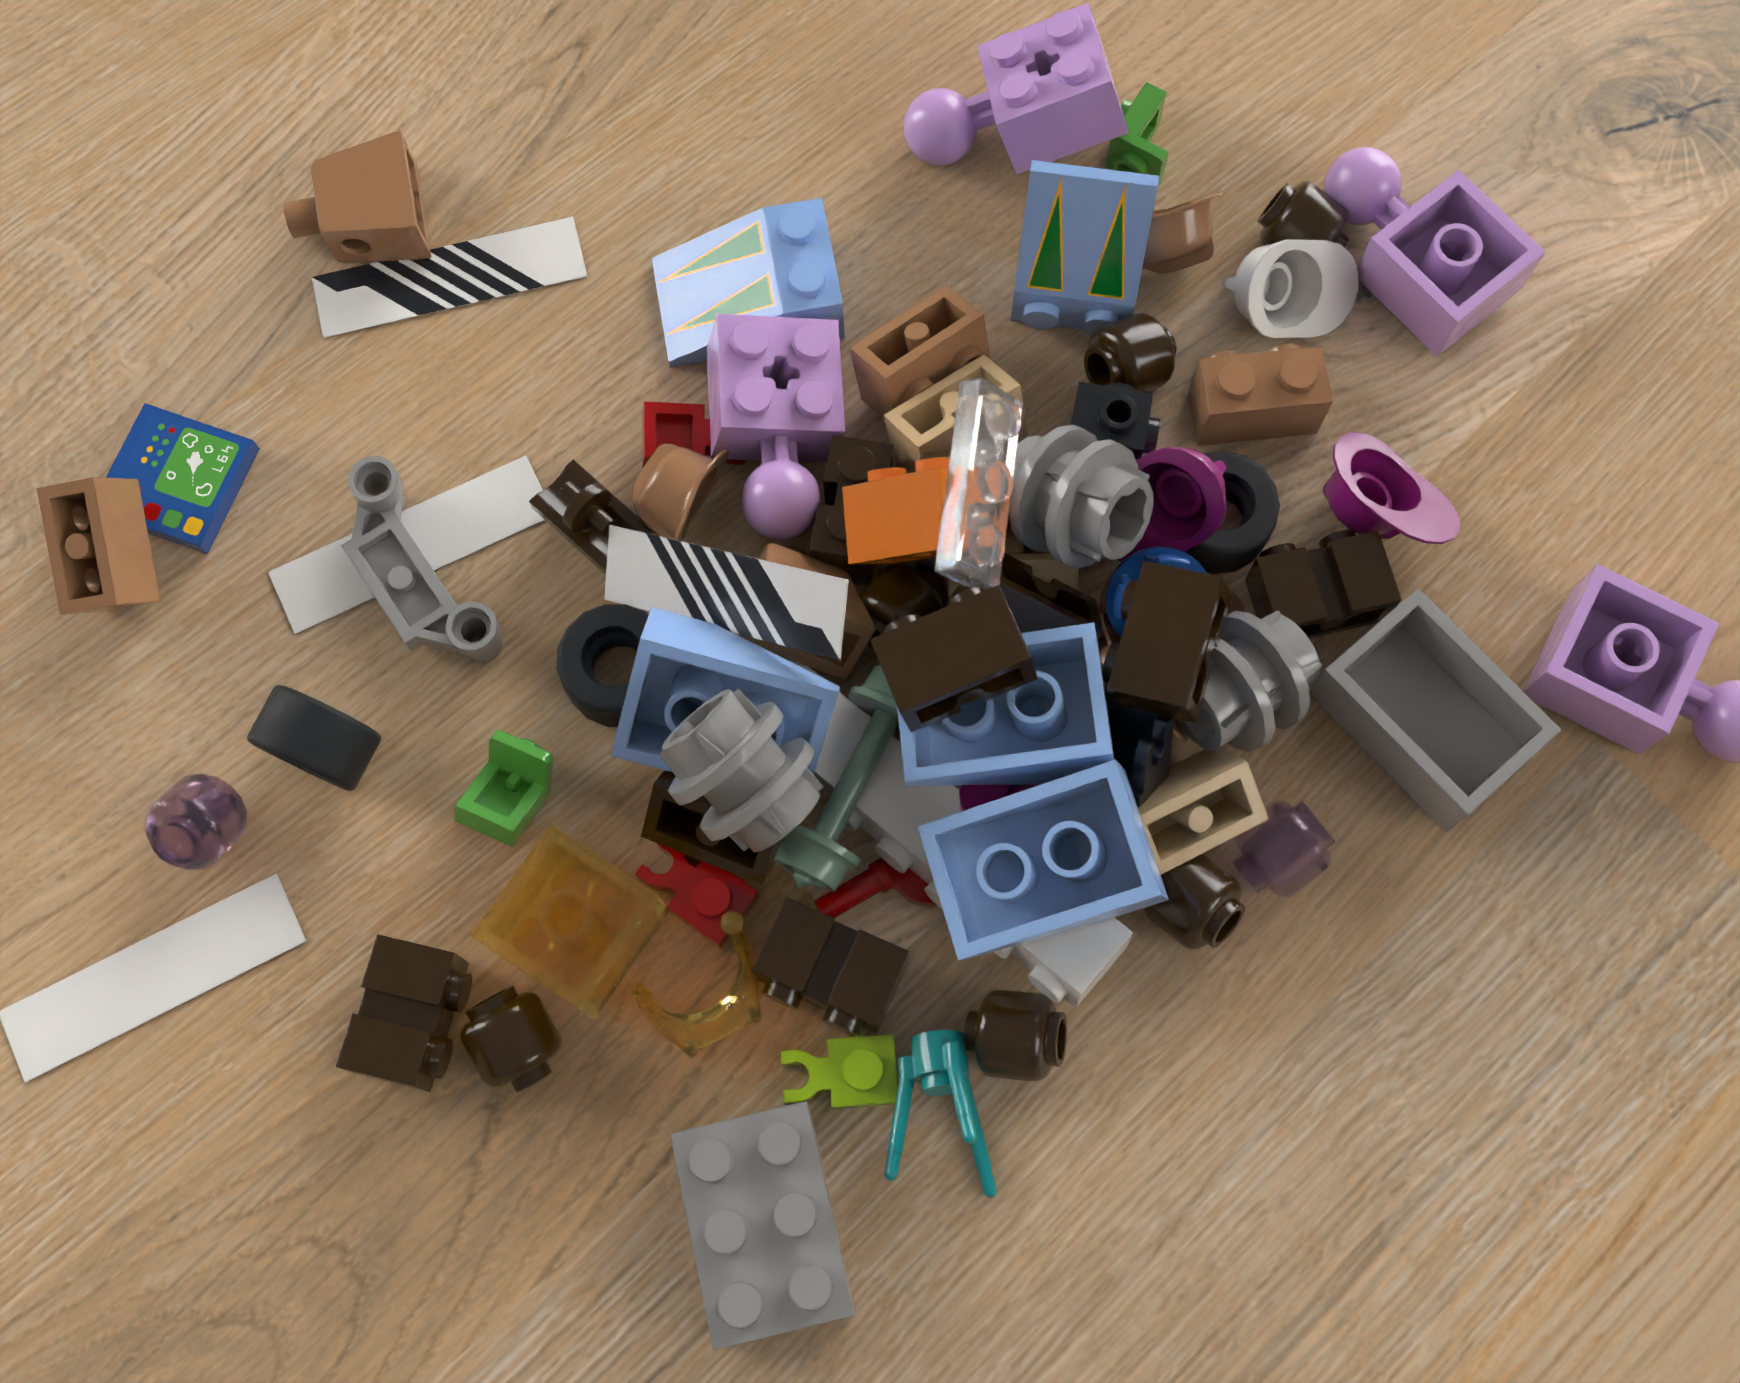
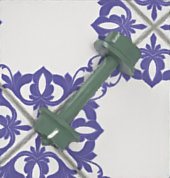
[774,665,899,892]

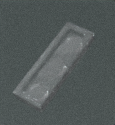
[934,377,1023,590]

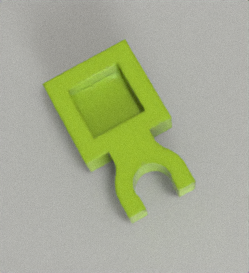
[781,1034,898,1109]

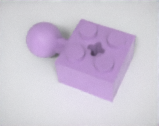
[903,2,1129,175]
[1324,147,1545,357]
[707,313,845,540]
[1523,564,1740,763]

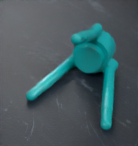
[884,1030,997,1198]

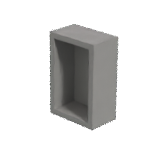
[1309,588,1561,833]
[670,1101,856,1351]

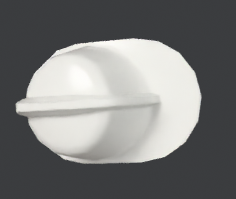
[1224,240,1359,338]

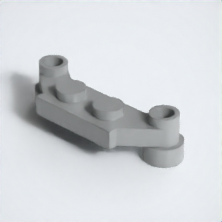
[341,456,502,663]

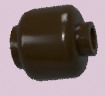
[1257,181,1349,248]
[1084,313,1177,393]
[859,563,947,650]
[1145,854,1245,950]
[460,985,562,1092]
[964,990,1067,1082]

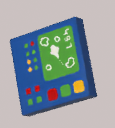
[106,403,260,554]

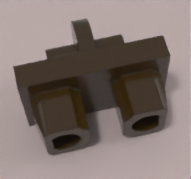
[529,459,654,575]

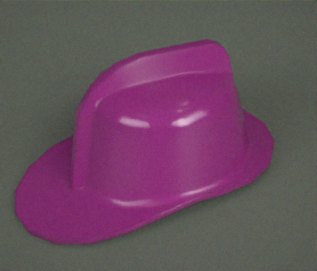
[1323,432,1461,544]
[1116,447,1226,562]

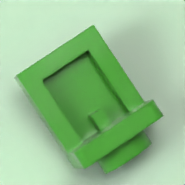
[1105,82,1168,186]
[455,730,553,847]

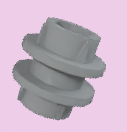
[997,425,1153,569]
[1175,610,1322,752]
[658,689,824,852]

